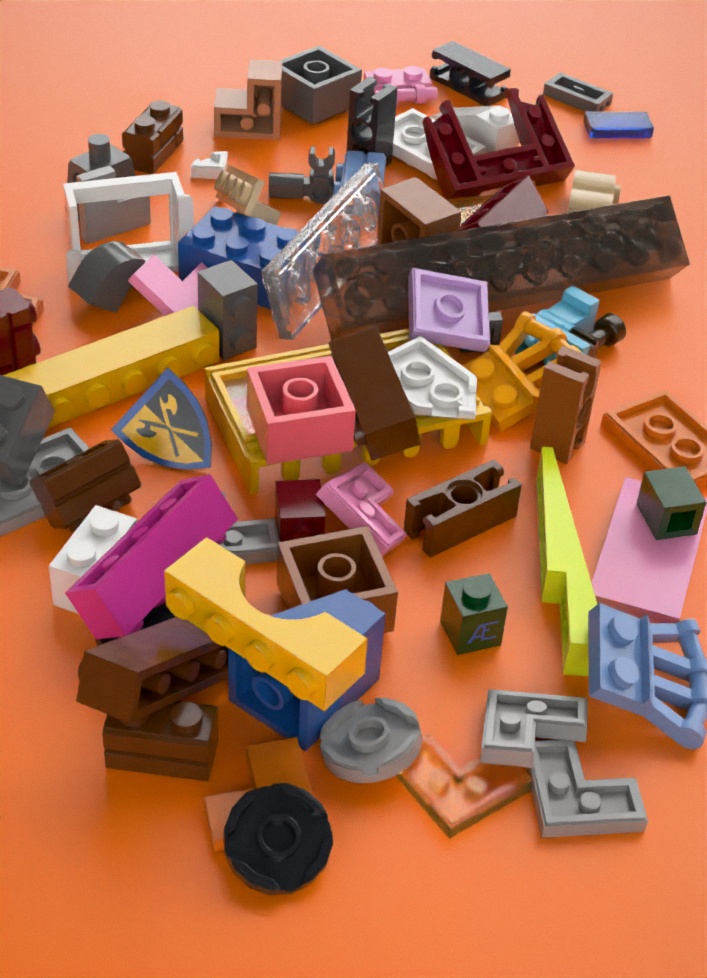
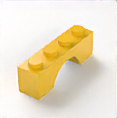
[164,537,368,711]

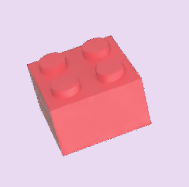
[246,356,356,464]

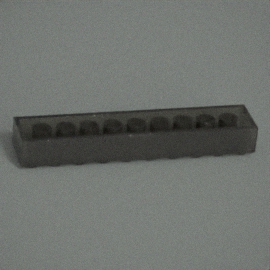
[313,195,690,341]

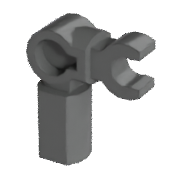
[268,146,335,204]

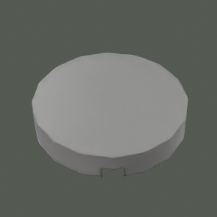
[320,698,423,783]

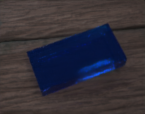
[583,111,654,138]

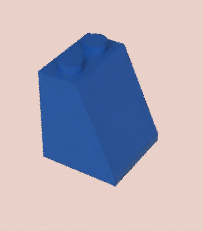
[228,589,386,751]

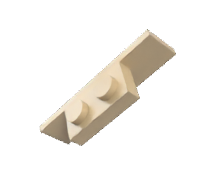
[214,165,281,225]

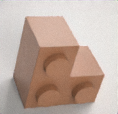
[214,59,283,140]

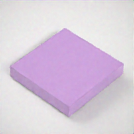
[408,268,490,353]

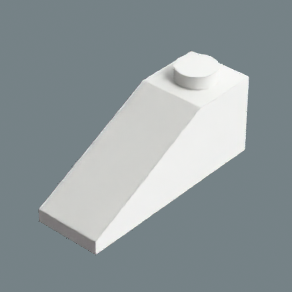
[429,106,519,153]

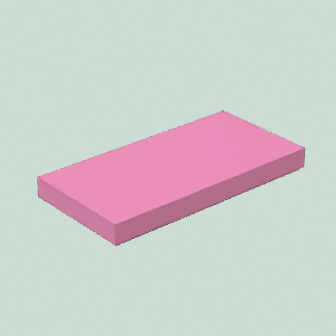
[592,477,707,623]

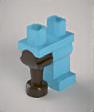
[515,285,626,366]

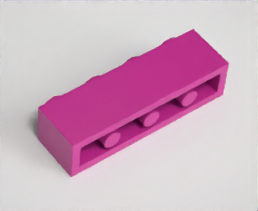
[65,474,238,639]

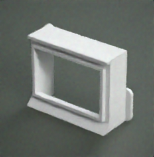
[63,172,194,283]

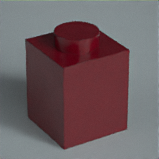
[275,479,326,542]

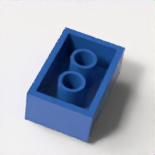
[178,206,313,312]

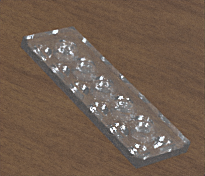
[261,163,383,340]

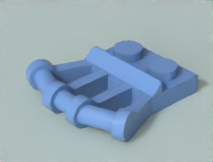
[588,603,707,749]

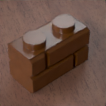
[122,100,184,174]
[29,439,142,532]
[102,701,218,781]

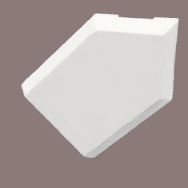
[388,336,477,420]

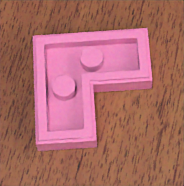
[128,254,207,316]
[316,462,407,557]

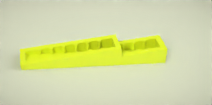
[536,447,597,677]

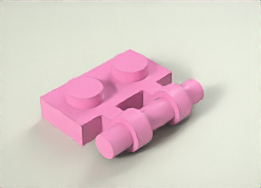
[364,66,438,106]

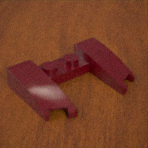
[422,88,575,204]

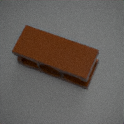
[403,460,522,558]

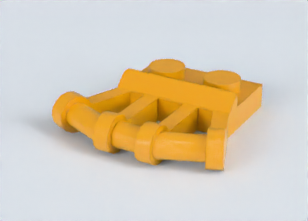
[463,311,582,432]

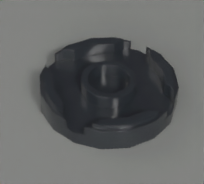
[223,783,333,895]

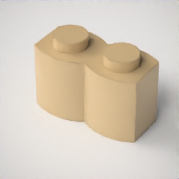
[565,169,621,229]

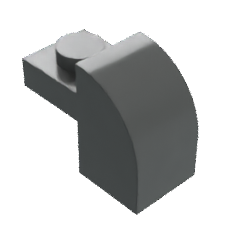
[68,241,146,313]

